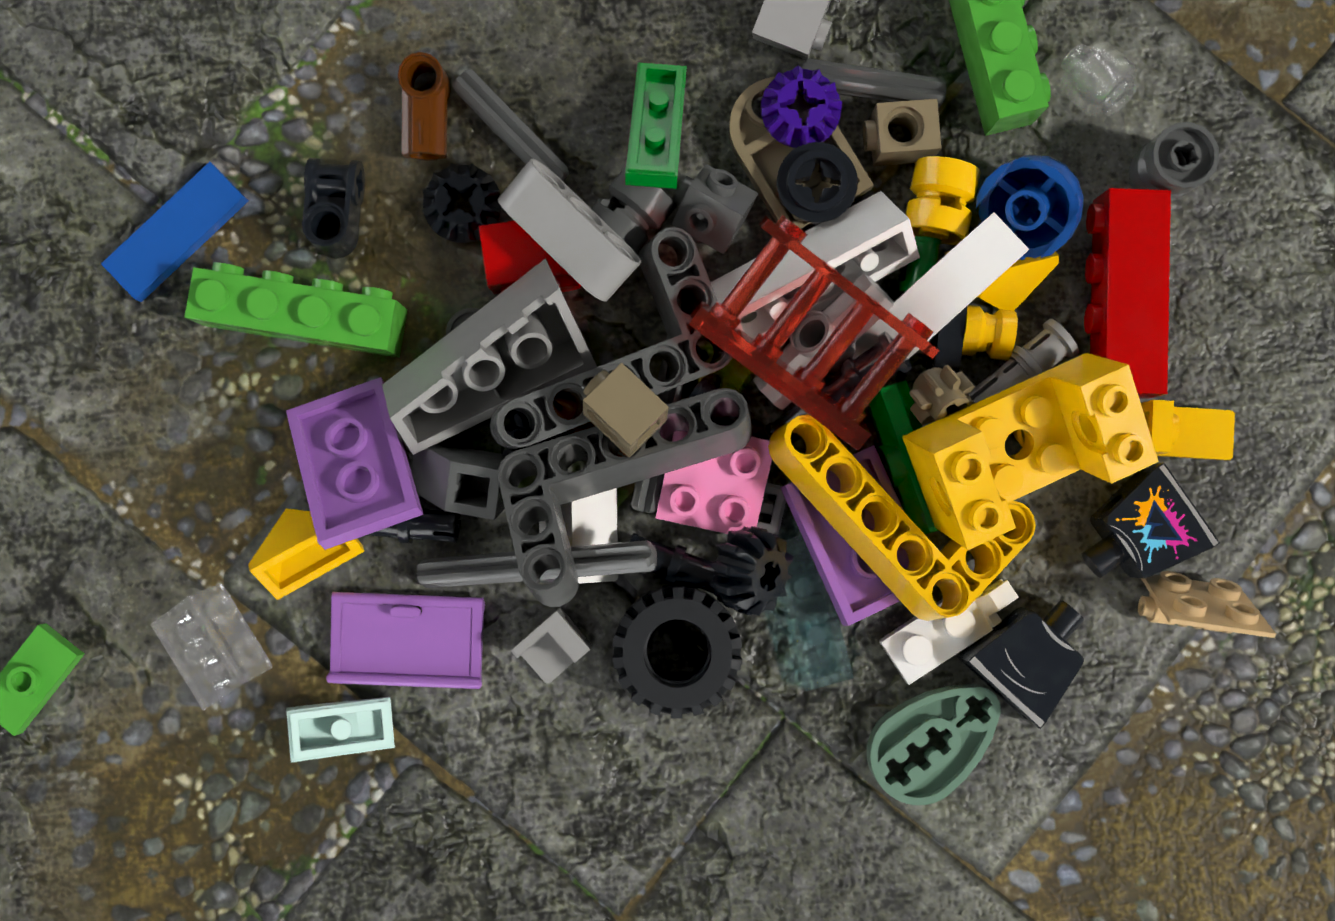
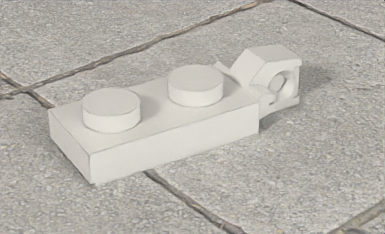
[879,579,1019,685]

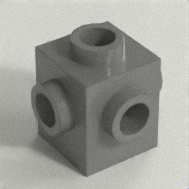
[671,164,758,254]

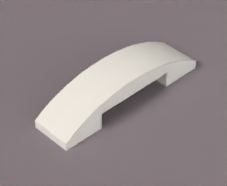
[853,212,1029,359]

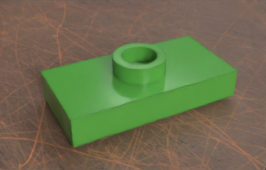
[0,623,85,736]

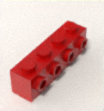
[1084,188,1171,399]

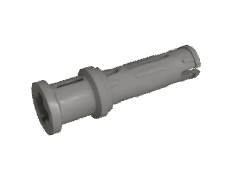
[968,319,1079,403]

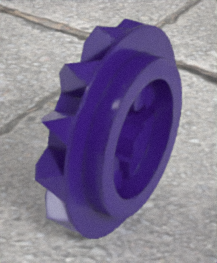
[761,65,842,148]

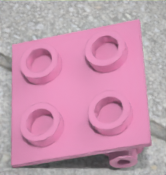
[655,431,772,534]

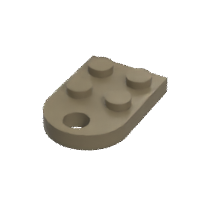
[729,77,874,240]

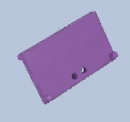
[326,592,485,689]

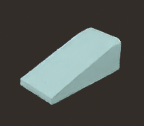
[286,697,395,762]

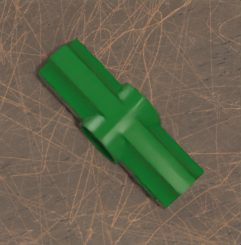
[864,380,939,534]

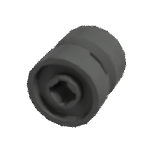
[1128,122,1220,203]
[591,166,676,255]

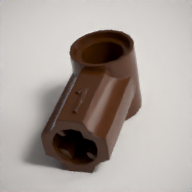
[398,52,451,161]

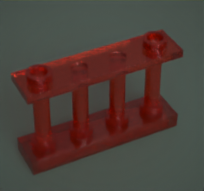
[689,215,940,451]

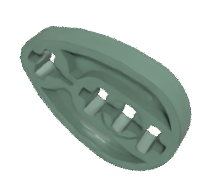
[867,684,1001,805]

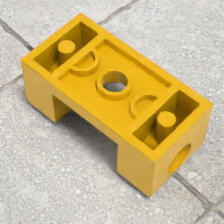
[902,353,1159,550]

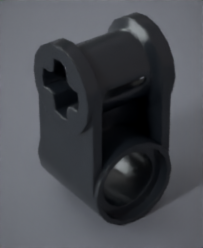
[302,158,365,259]

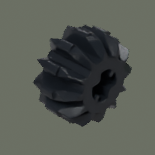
[709,526,794,616]

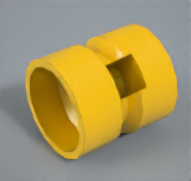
[905,156,981,245]

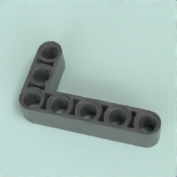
[490,227,734,449]
[498,388,752,607]

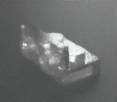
[150,584,272,710]

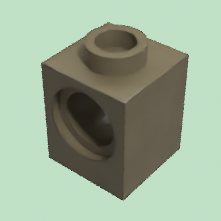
[862,99,942,166]
[583,362,669,458]

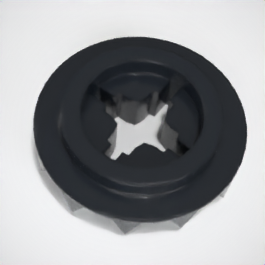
[776,142,858,225]
[422,163,502,243]

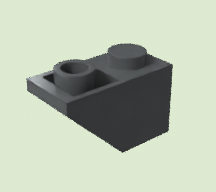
[412,443,506,520]

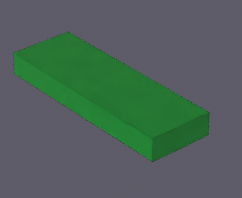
[625,63,687,189]

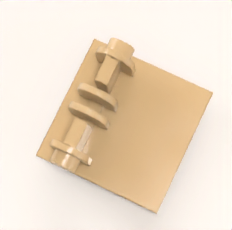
[1138,571,1276,638]

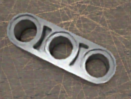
[498,159,641,302]

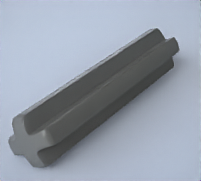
[801,58,946,108]
[453,69,569,182]

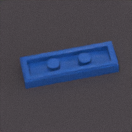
[101,162,249,302]

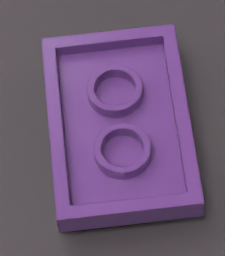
[286,377,423,550]
[780,445,909,626]

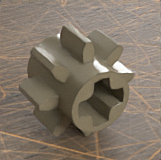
[909,365,975,425]

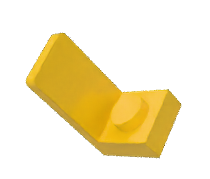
[1141,400,1235,460]

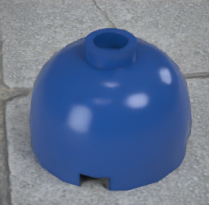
[976,155,1084,260]

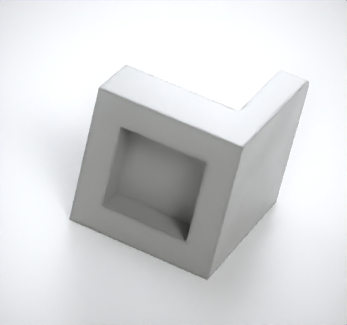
[511,607,593,683]

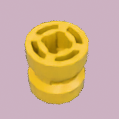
[962,305,1018,361]

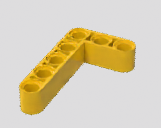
[768,415,1036,621]

